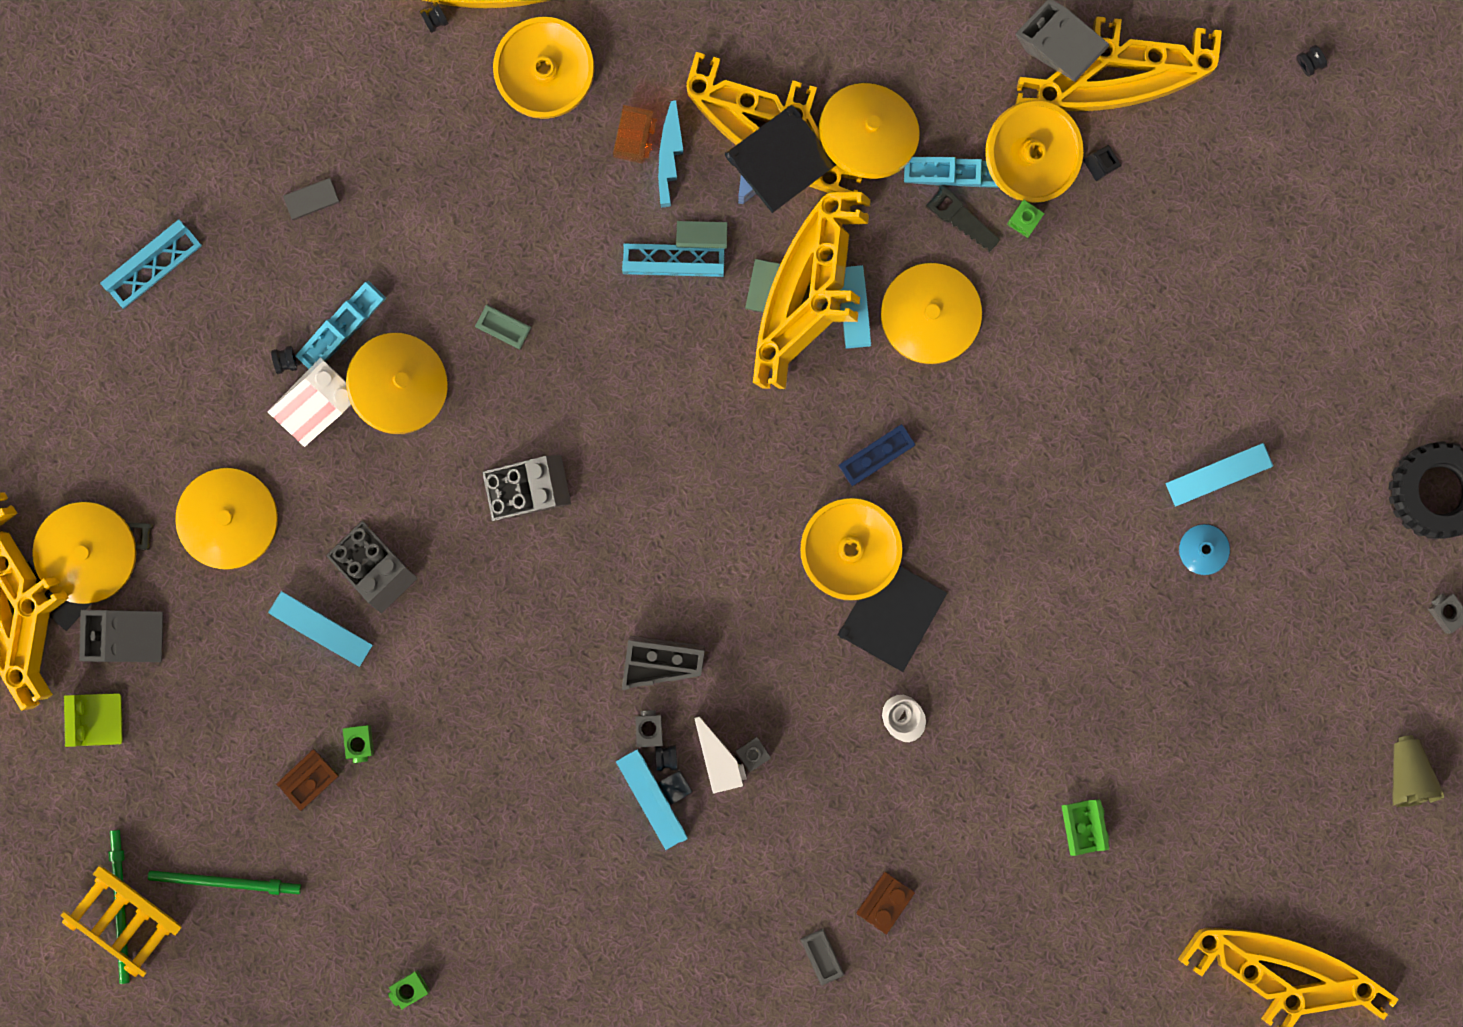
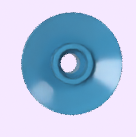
[1179,525,1230,575]

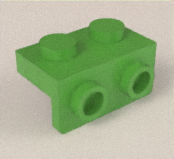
[1061,799,1109,856]

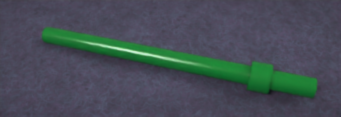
[109,830,130,984]
[148,870,301,895]

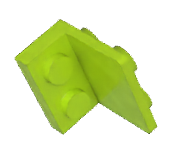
[64,694,123,747]

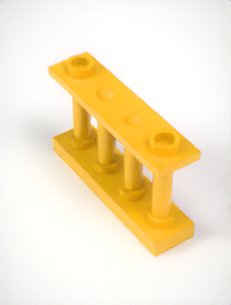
[60,865,182,977]

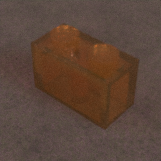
[613,105,657,164]

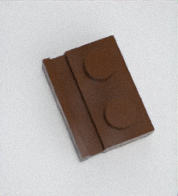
[276,749,339,811]
[856,871,915,935]

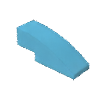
[840,265,871,349]

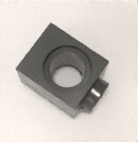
[1428,593,1463,634]
[635,710,663,747]
[736,736,771,772]

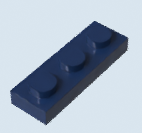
[838,424,915,487]

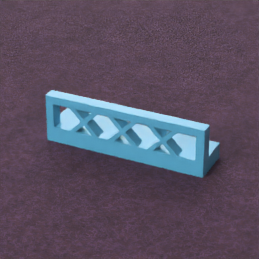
[100,220,202,309]
[622,244,724,277]
[616,749,688,850]

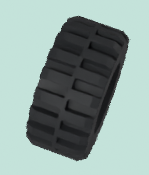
[1388,441,1463,539]

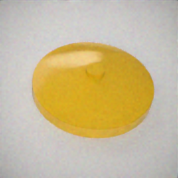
[493,17,594,119]
[819,83,919,179]
[986,101,1083,202]
[881,263,982,364]
[346,333,447,434]
[176,468,278,569]
[800,498,902,600]
[33,502,136,604]

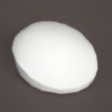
[882,695,926,742]

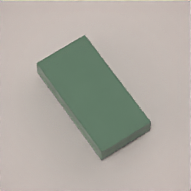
[676,221,727,249]
[745,259,780,313]
[475,304,531,350]

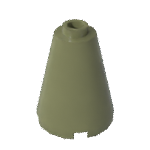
[1392,735,1444,807]

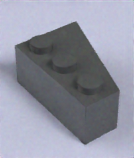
[622,636,705,690]

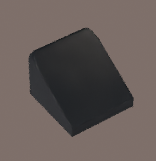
[1083,145,1122,181]
[658,770,693,805]

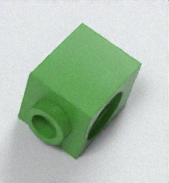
[1007,199,1045,238]
[343,725,374,763]
[388,969,430,1010]

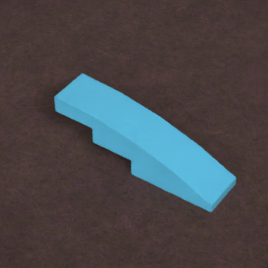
[658,101,684,208]
[904,157,999,188]
[296,281,386,369]
[1166,443,1274,507]
[268,591,372,667]

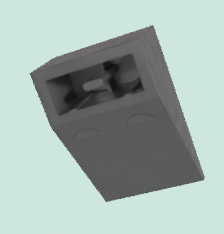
[1015,0,1110,82]
[482,455,571,521]
[326,521,418,614]
[79,610,163,662]

